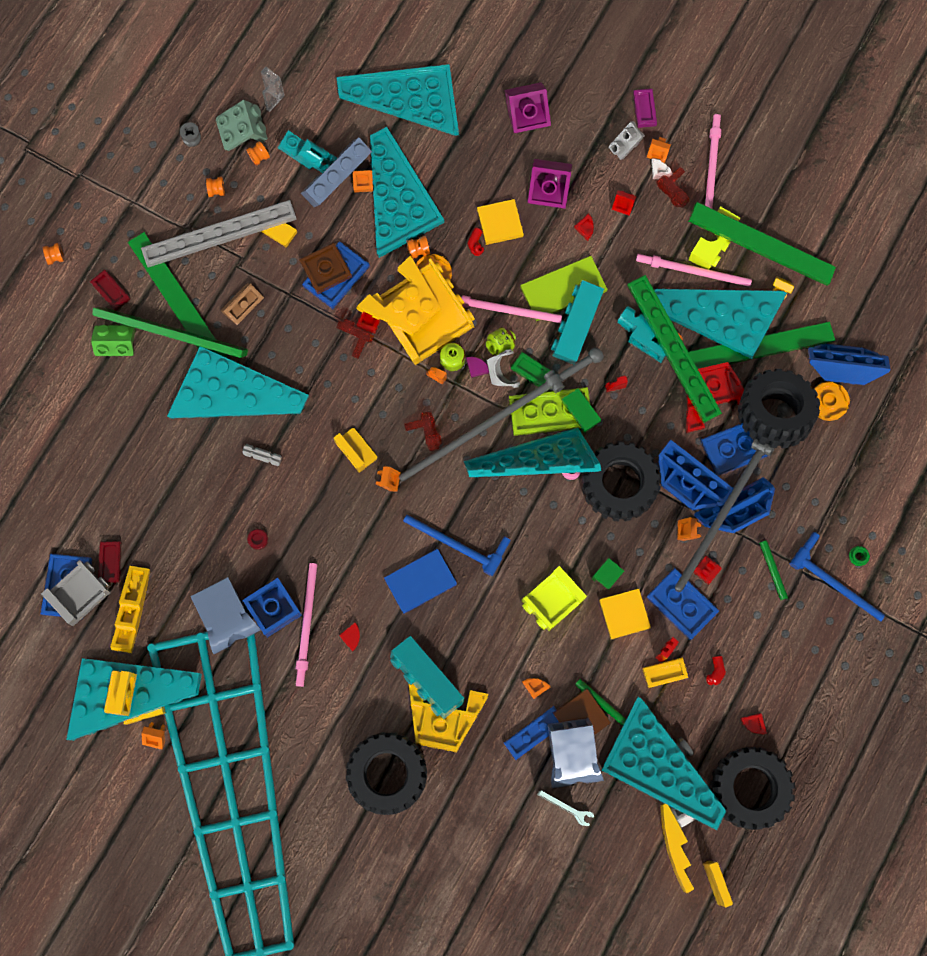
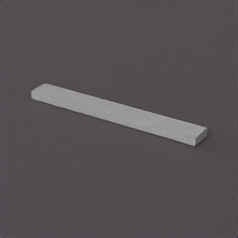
[141,200,297,268]

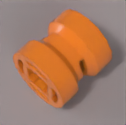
[406,236,430,259]

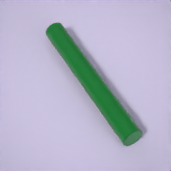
[759,540,788,600]
[575,679,627,726]

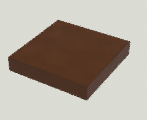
[299,243,352,295]
[553,688,611,735]

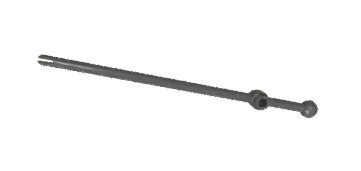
[399,348,604,481]
[675,403,793,592]

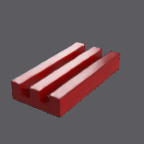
[655,637,679,662]

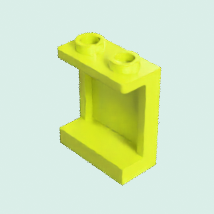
[522,566,587,631]

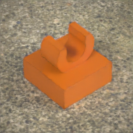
[647,137,671,163]
[353,170,373,192]
[376,467,401,492]
[677,517,701,541]
[141,722,165,749]

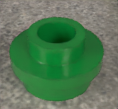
[849,546,870,566]

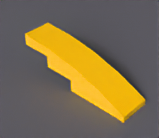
[110,566,150,653]
[660,803,694,893]

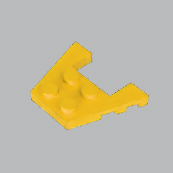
[357,256,440,336]
[409,684,488,752]

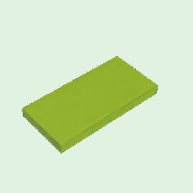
[520,256,608,321]
[509,387,590,436]

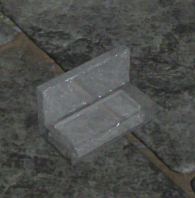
[261,67,284,112]

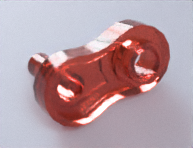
[656,167,690,208]
[336,318,375,359]
[405,411,442,451]

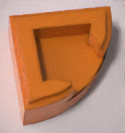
[427,367,447,384]
[522,678,550,699]

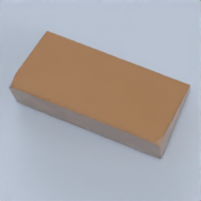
[220,283,264,325]

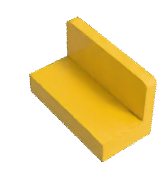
[334,428,377,473]
[104,671,137,716]

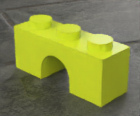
[688,206,740,270]

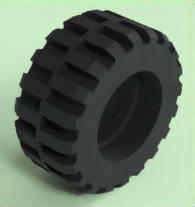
[738,369,820,448]
[582,441,661,522]
[346,732,427,815]
[710,747,796,830]

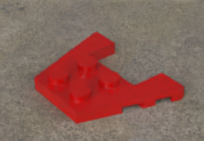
[686,362,744,433]

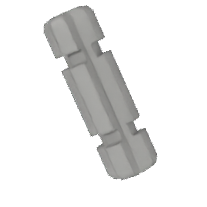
[243,444,282,466]

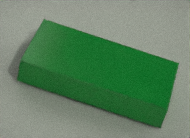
[511,352,551,387]
[562,389,601,432]

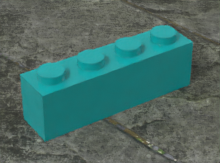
[551,280,604,365]
[390,636,464,720]

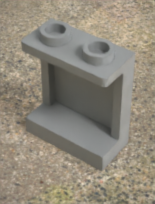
[41,560,111,626]

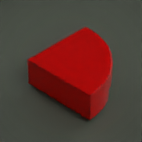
[574,213,594,241]
[605,375,628,392]
[339,623,360,652]
[740,713,767,735]

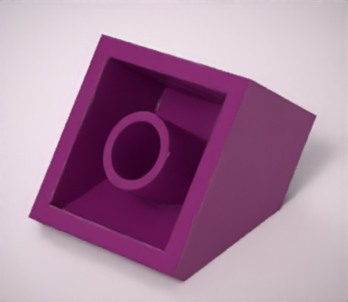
[505,82,551,133]
[528,159,572,209]

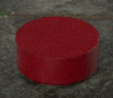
[247,529,269,550]

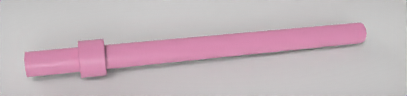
[705,114,721,209]
[636,254,752,287]
[461,295,562,323]
[295,563,317,687]

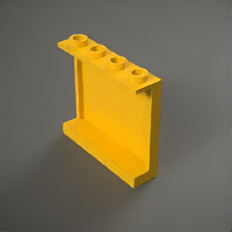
[372,258,475,365]

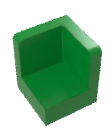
[592,558,624,589]

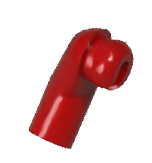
[467,228,484,256]
[706,656,726,685]

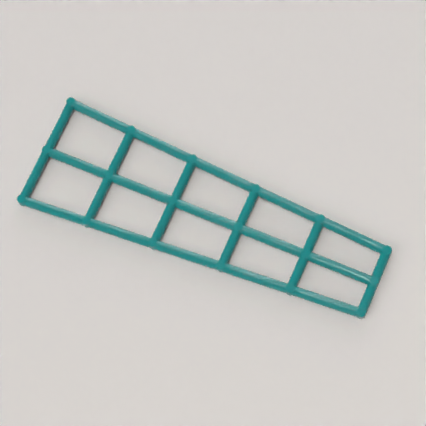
[147,632,295,956]

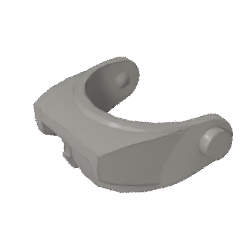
[487,349,520,388]

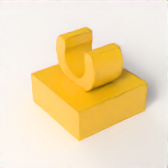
[772,276,795,298]

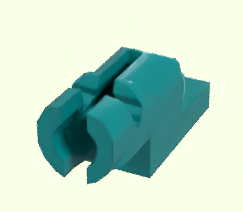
[277,130,337,173]
[617,306,666,363]

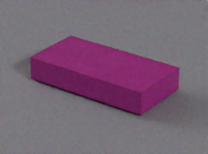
[633,89,657,128]

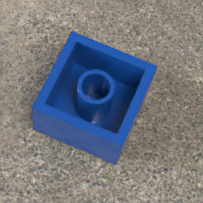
[243,578,302,638]

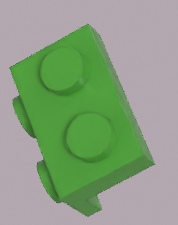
[91,325,135,356]

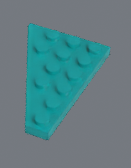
[337,64,459,136]
[370,127,444,258]
[655,289,787,359]
[167,346,309,419]
[464,428,601,477]
[66,658,202,741]
[602,697,726,830]

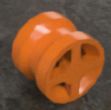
[246,141,270,166]
[206,177,225,197]
[43,243,65,265]

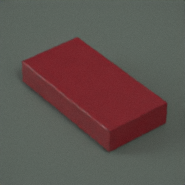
[89,269,131,311]
[98,541,122,583]

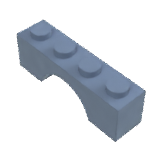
[301,137,372,207]

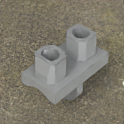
[609,121,645,160]

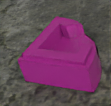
[466,357,489,378]

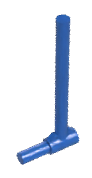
[403,515,511,577]
[789,532,885,622]

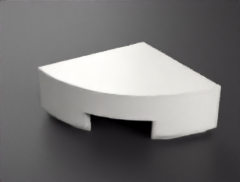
[651,159,673,179]

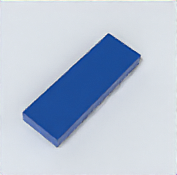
[503,706,559,760]

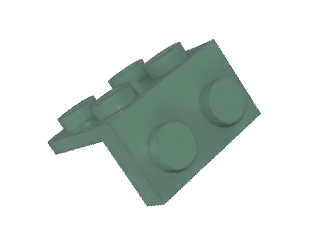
[216,100,268,151]

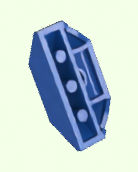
[808,344,890,385]
[658,440,734,510]
[694,477,775,533]

